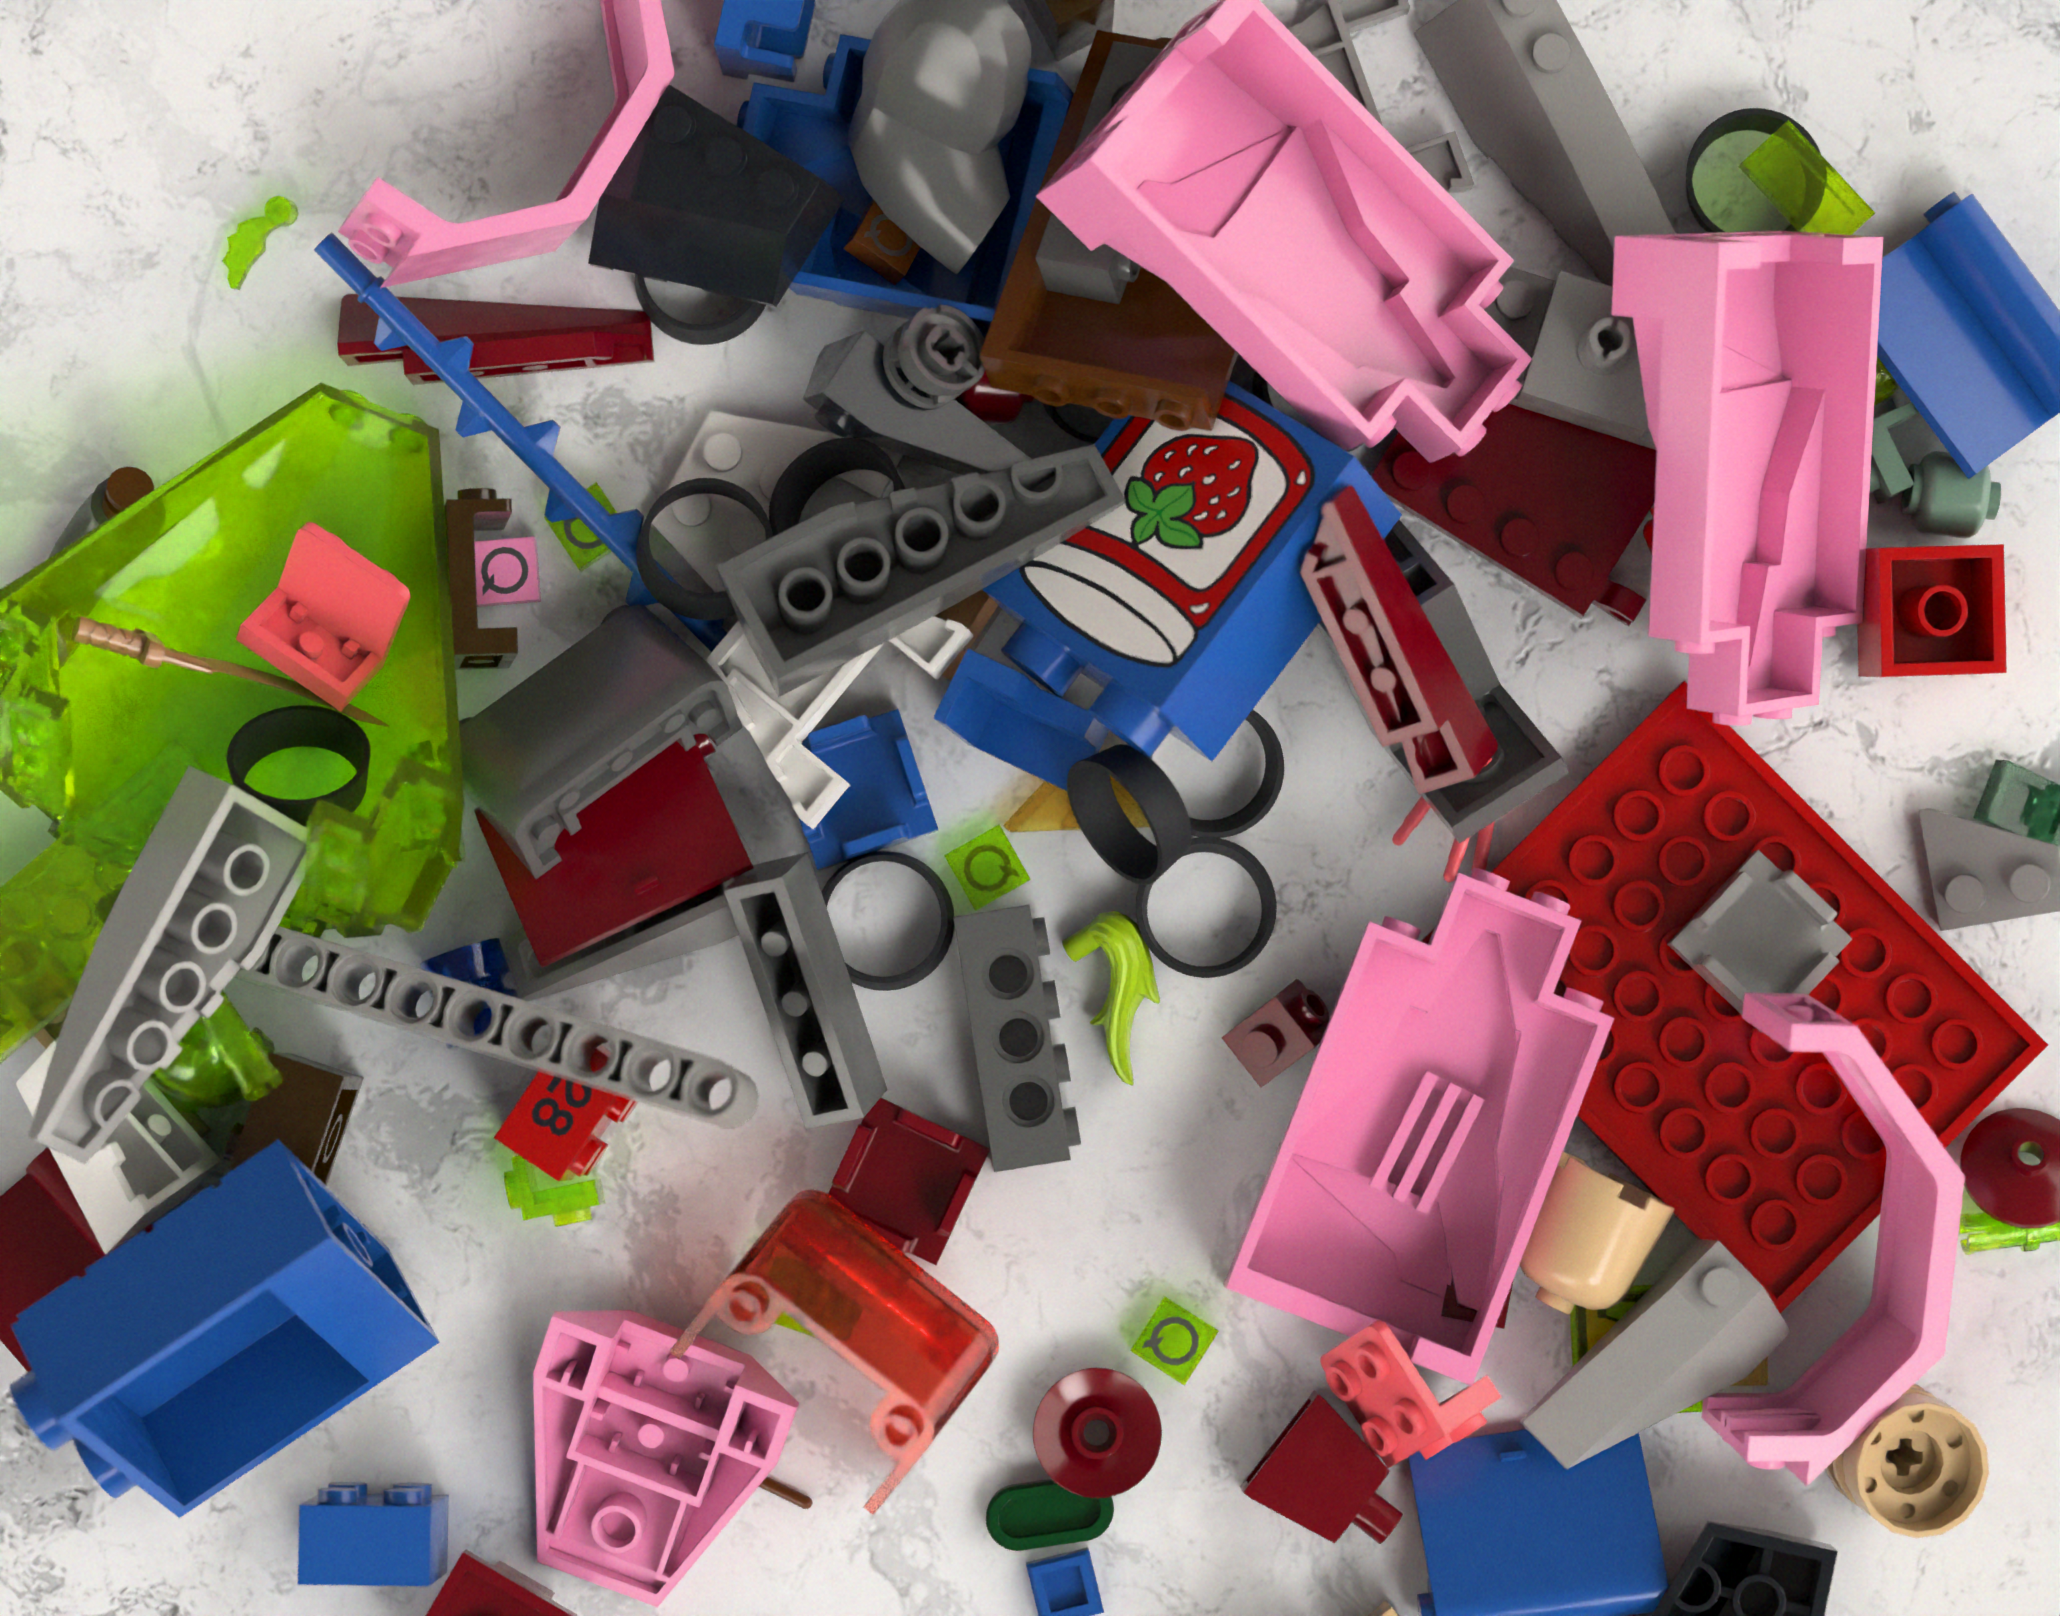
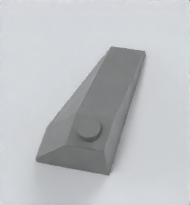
[505,821,759,1001]
[1520,1239,1791,1469]

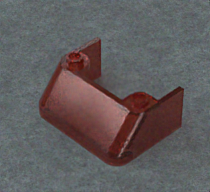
[669,1190,999,1515]

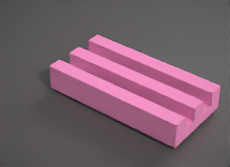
[1369,1070,1485,1215]

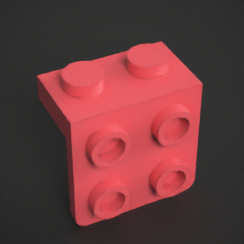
[236,522,410,712]
[1320,1320,1501,1468]

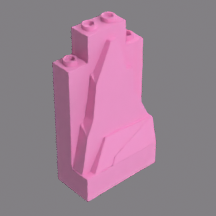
[1036,0,1532,463]
[1612,230,1883,725]
[1223,868,1614,1386]

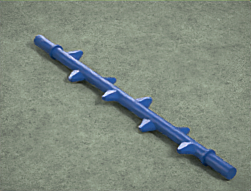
[314,233,727,653]

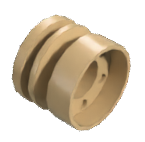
[1825,1384,1989,1538]

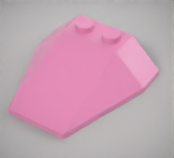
[533,1310,799,1607]

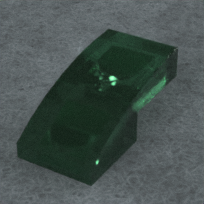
[1973,759,2060,846]

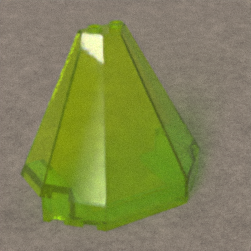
[0,383,464,938]

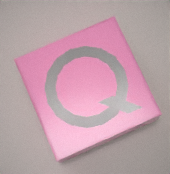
[475,536,541,607]

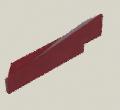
[337,294,655,385]
[1300,485,1498,795]

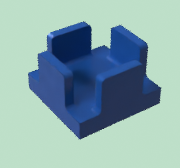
[714,0,816,83]
[798,709,939,871]

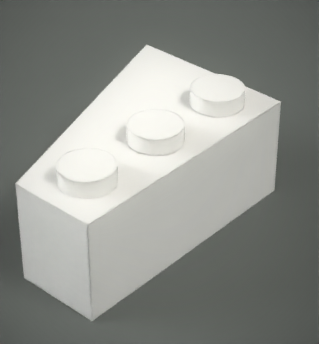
[15,1037,221,1255]

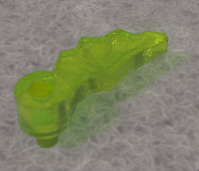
[222,196,298,290]

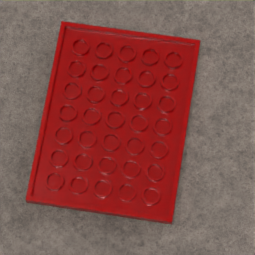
[1421,681,2048,1314]

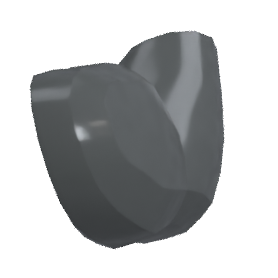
[848,0,1032,275]

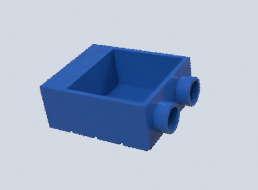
[10,1139,440,1518]

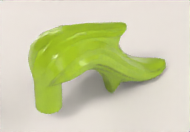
[1062,911,1160,1086]

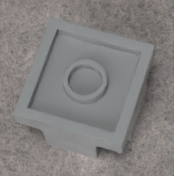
[1667,850,1852,1033]

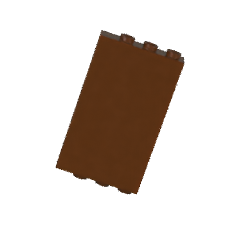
[979,30,1238,431]

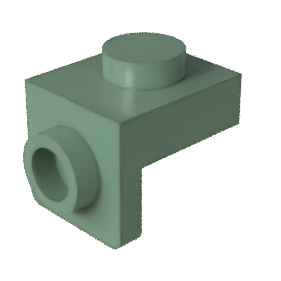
[1869,398,1919,504]

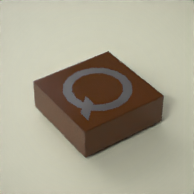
[843,199,920,285]

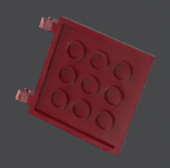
[1371,403,1657,626]

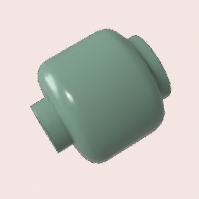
[1902,451,2001,539]

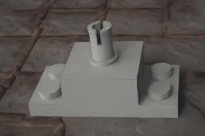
[1484,266,1656,450]

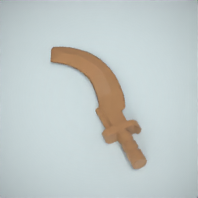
[71,616,390,727]

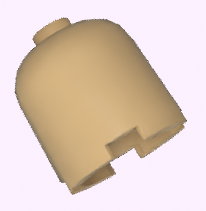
[1519,1151,1675,1315]

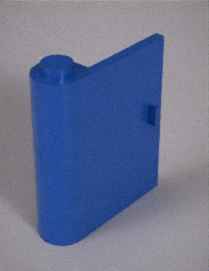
[1877,191,2060,479]
[1407,1429,1668,1616]

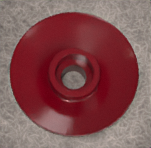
[1960,1108,2060,1229]
[1033,1368,1162,1498]

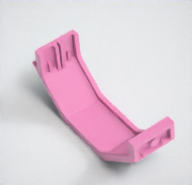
[338,0,675,288]
[1701,993,1965,1486]

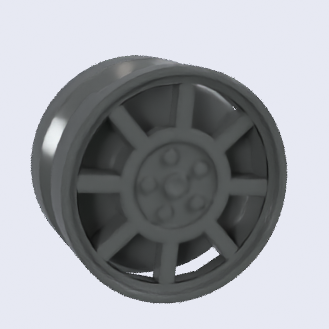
[883,305,986,409]

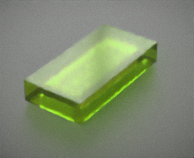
[1738,120,1875,235]

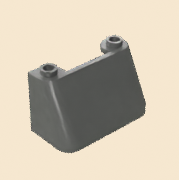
[441,604,743,879]

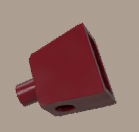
[1240,1390,1403,1544]

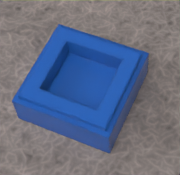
[1026,1547,1104,1616]

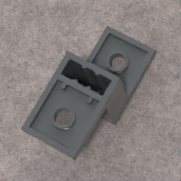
[1316,519,1569,844]

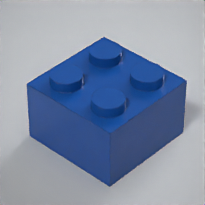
[297,1482,449,1586]

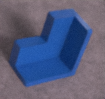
[934,648,1110,791]

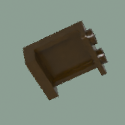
[440,488,518,670]

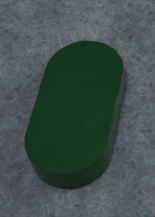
[986,1479,1114,1551]

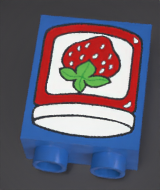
[982,381,1402,762]

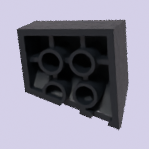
[588,85,845,307]
[1652,1521,1838,1616]

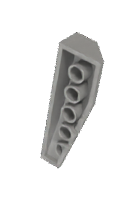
[1414,0,1675,287]
[28,766,325,1165]

